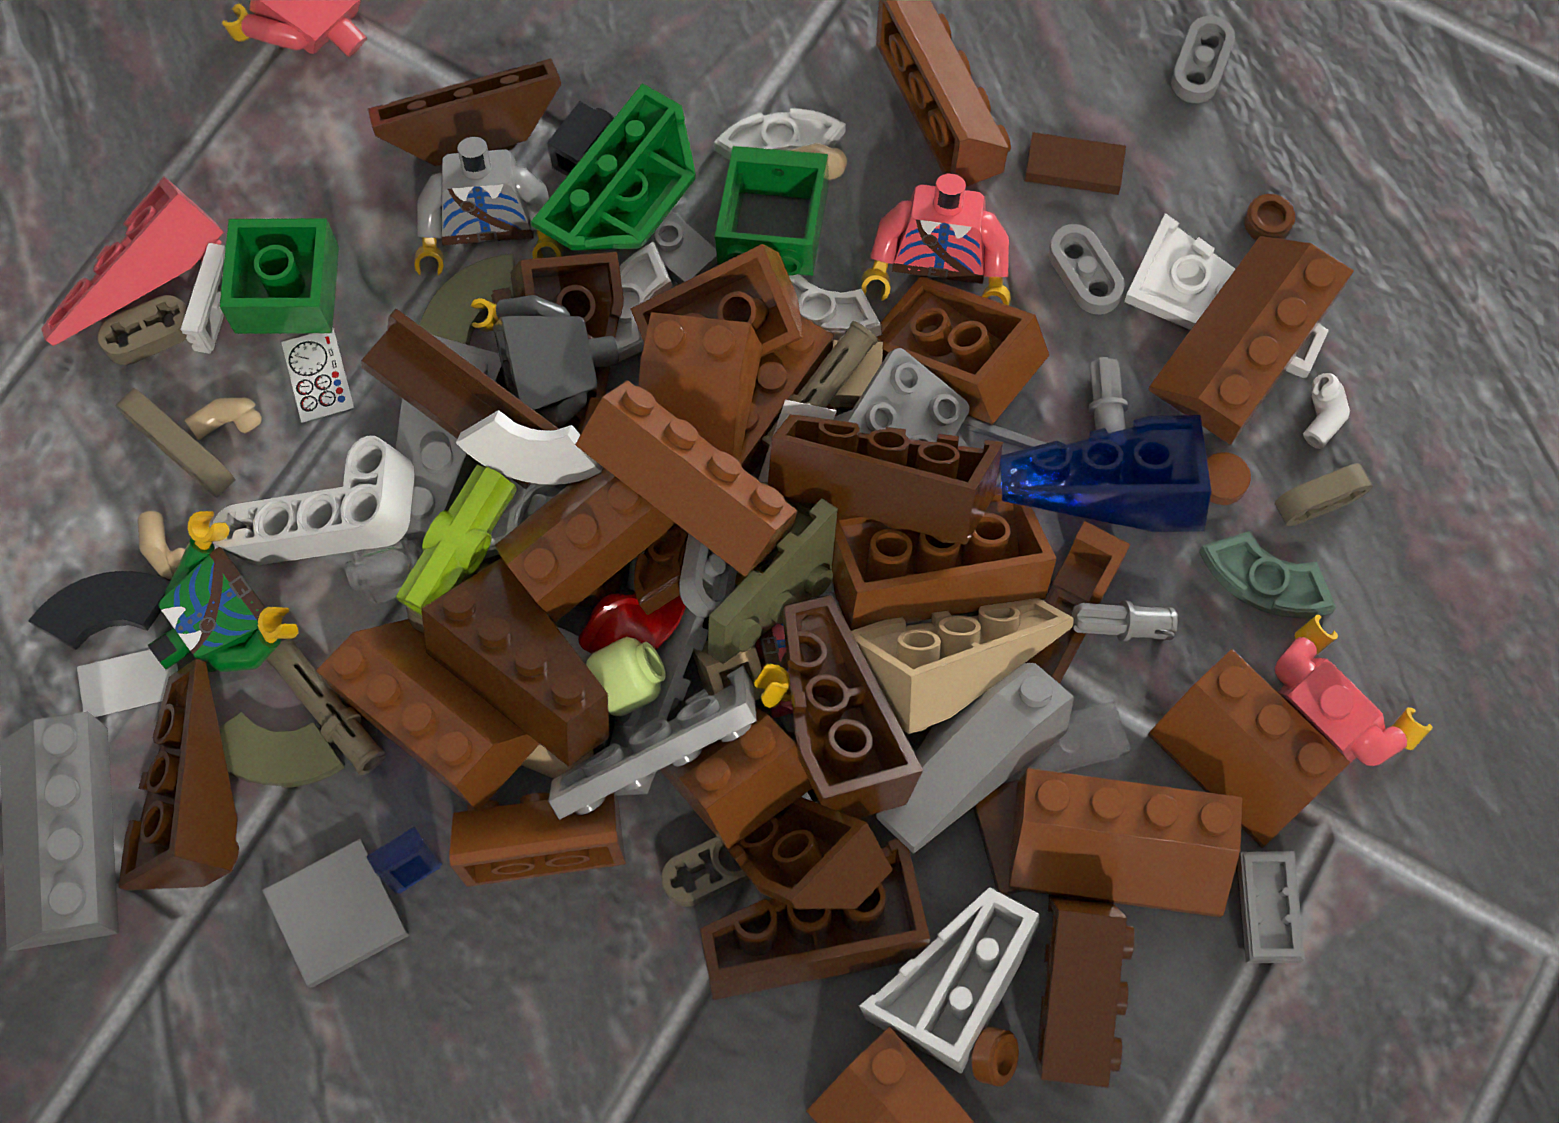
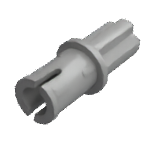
[1088,357,1129,457]
[1072,600,1178,641]

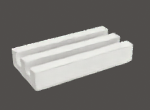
[181,243,226,354]

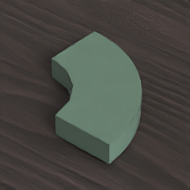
[1199,531,1337,618]

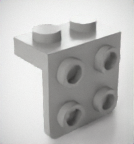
[834,348,969,442]

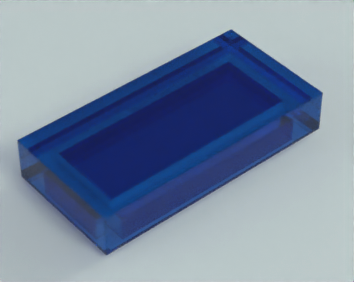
[366,826,442,894]

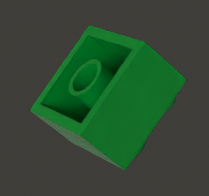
[220,218,339,334]

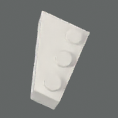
[860,887,1039,1073]

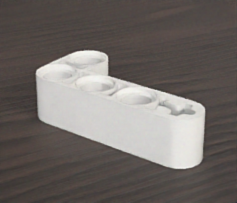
[212,436,414,565]

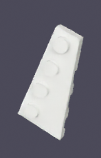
[1124,213,1329,379]

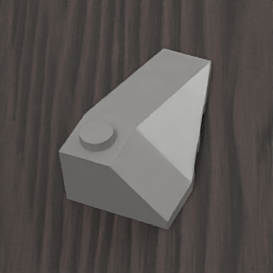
[876,663,1074,853]

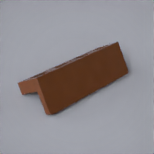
[361,309,558,490]

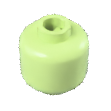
[586,637,665,716]

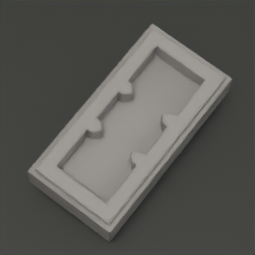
[639,211,717,284]
[1237,851,1305,963]

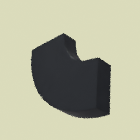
[28,571,169,650]

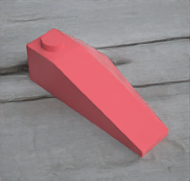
[41,177,224,346]

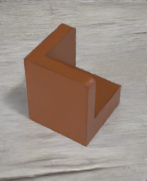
[1052,521,1131,604]

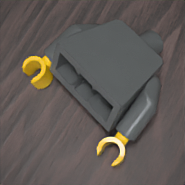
[471,295,619,429]

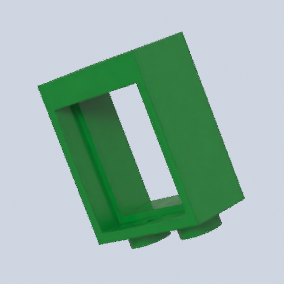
[715,146,829,276]

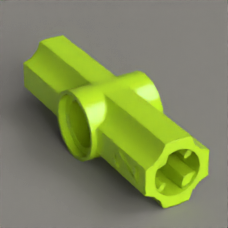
[396,465,517,616]

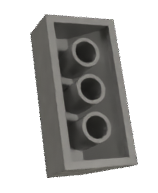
[0,711,119,951]

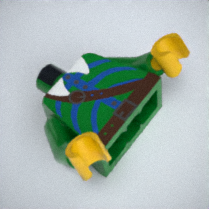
[148,511,298,672]

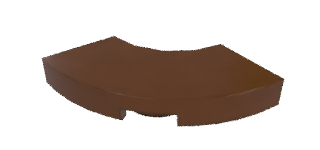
[634,524,689,615]

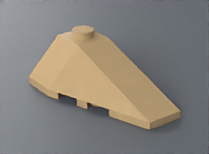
[851,598,1074,734]

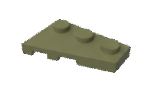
[708,498,838,664]

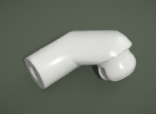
[1303,373,1350,449]

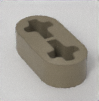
[97,295,187,365]
[1275,463,1373,526]

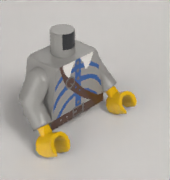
[414,137,564,276]

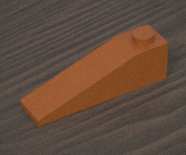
[806,1027,975,1123]

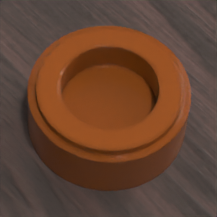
[1244,194,1296,241]
[1197,452,1251,505]
[972,1027,1019,1087]

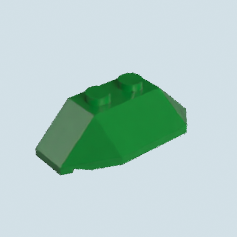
[531,83,696,250]

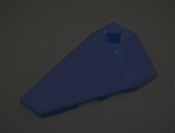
[1000,415,1212,532]

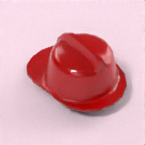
[578,593,686,654]

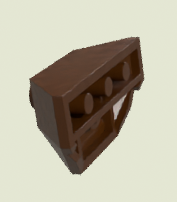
[368,58,561,166]

